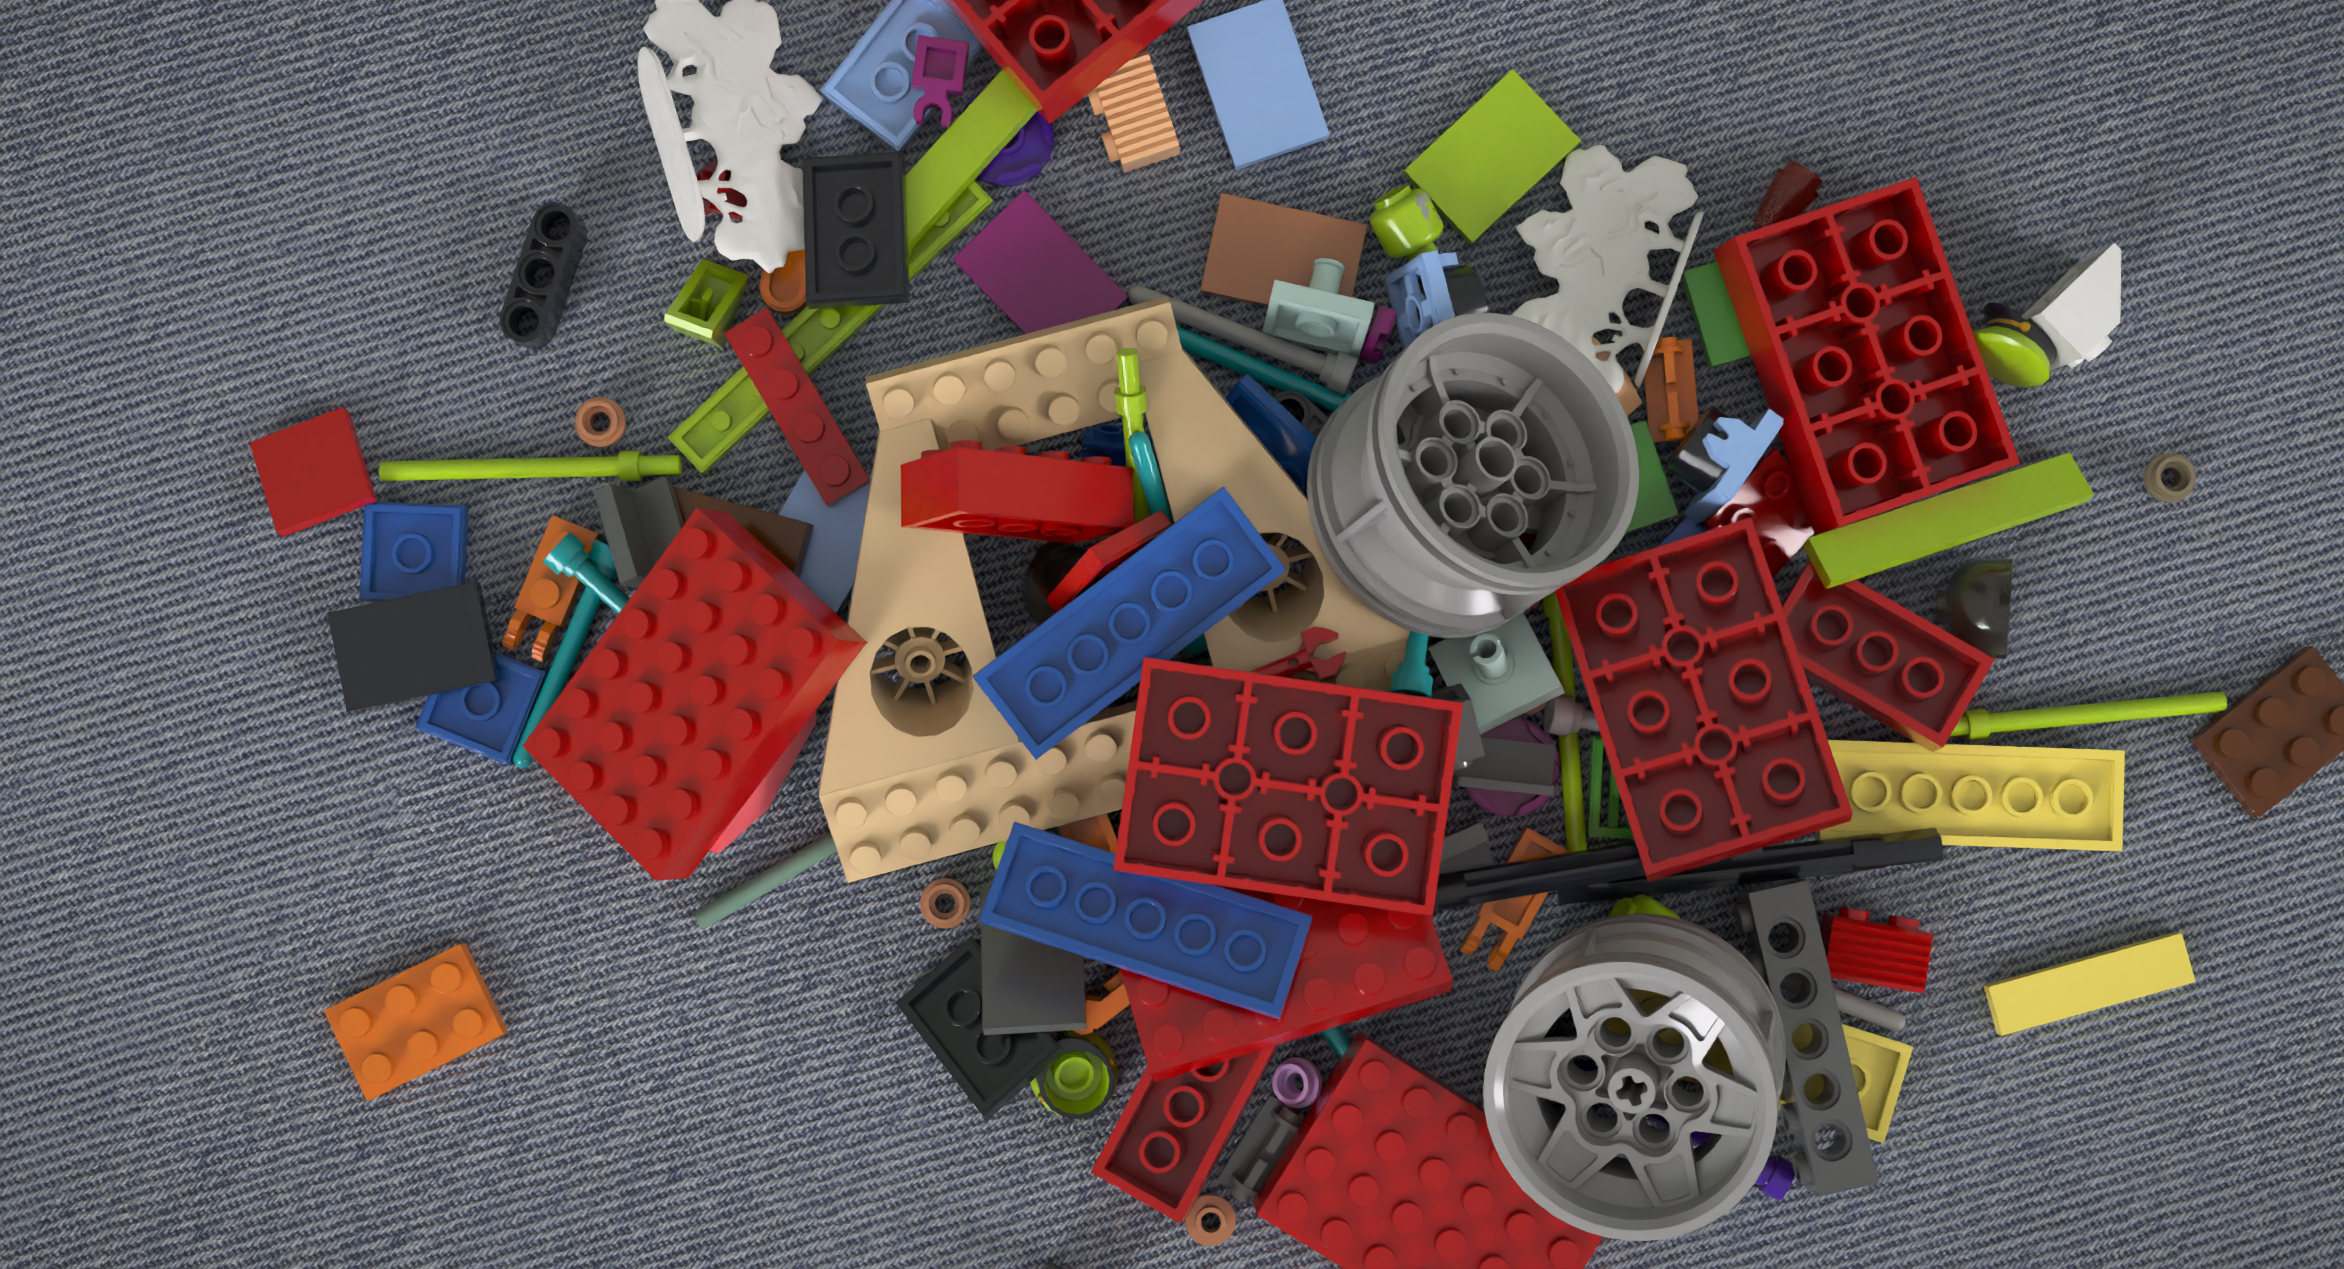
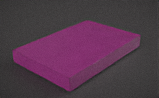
[953,190,1129,334]

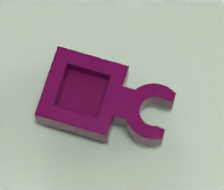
[911,35,970,129]

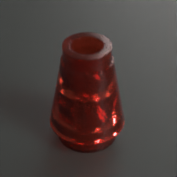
[1752,160,1822,228]

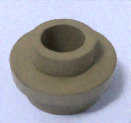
[2143,452,2196,503]

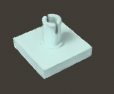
[1262,258,1375,358]
[1428,613,1565,735]

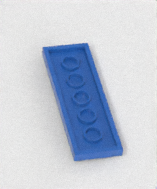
[972,487,1287,760]
[979,822,1312,1020]

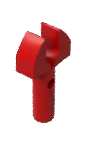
[1250,627,1346,682]

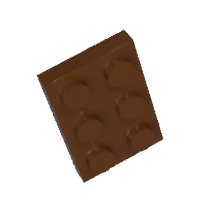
[2189,646,2344,818]

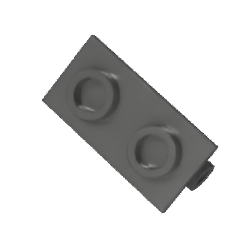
[1216,1094,1305,1203]

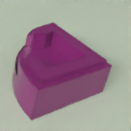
[1359,305,1397,364]

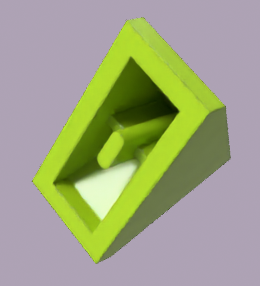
[664,258,749,348]

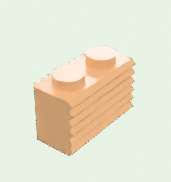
[1087,51,1180,173]

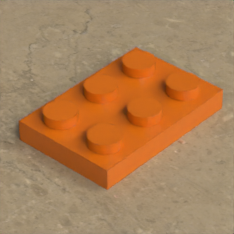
[323,942,508,1101]

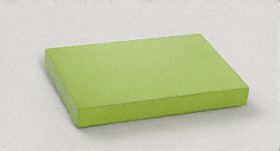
[1403,69,1581,246]

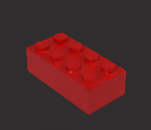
[900,440,1134,544]
[1781,560,1995,752]
[1091,1044,1280,1223]

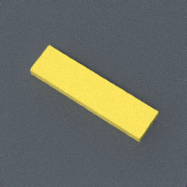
[1983,932,2196,1036]

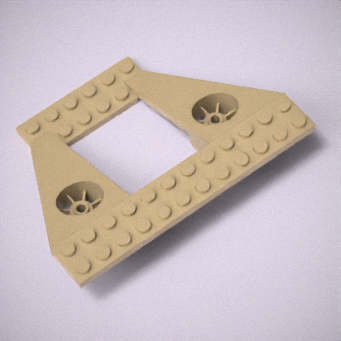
[819,296,1426,883]

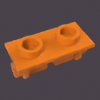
[1641,337,1699,443]

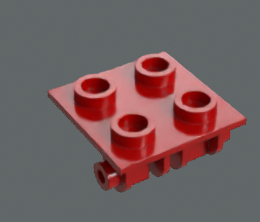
[1703,448,1814,578]

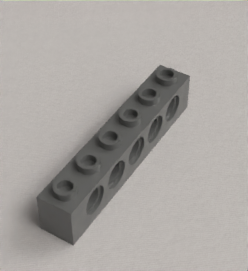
[1734,878,1879,1197]

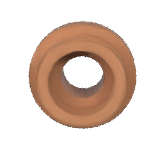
[575,397,626,447]
[920,878,971,929]
[1185,1194,1236,1246]

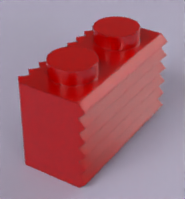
[1820,906,1934,994]

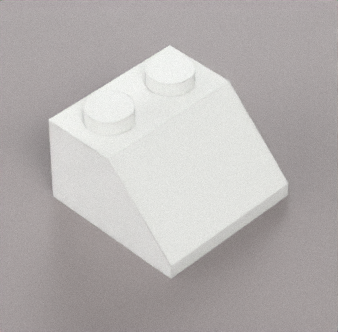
[2021,243,2121,370]

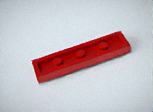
[724,308,871,507]

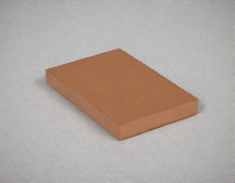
[1200,193,1368,307]

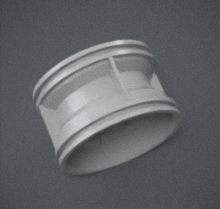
[1307,313,1639,638]
[1483,914,1786,1241]

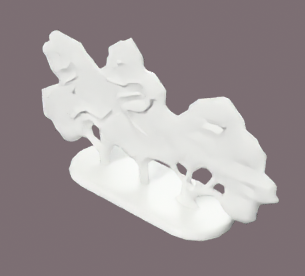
[638,0,824,273]
[1511,145,1704,393]

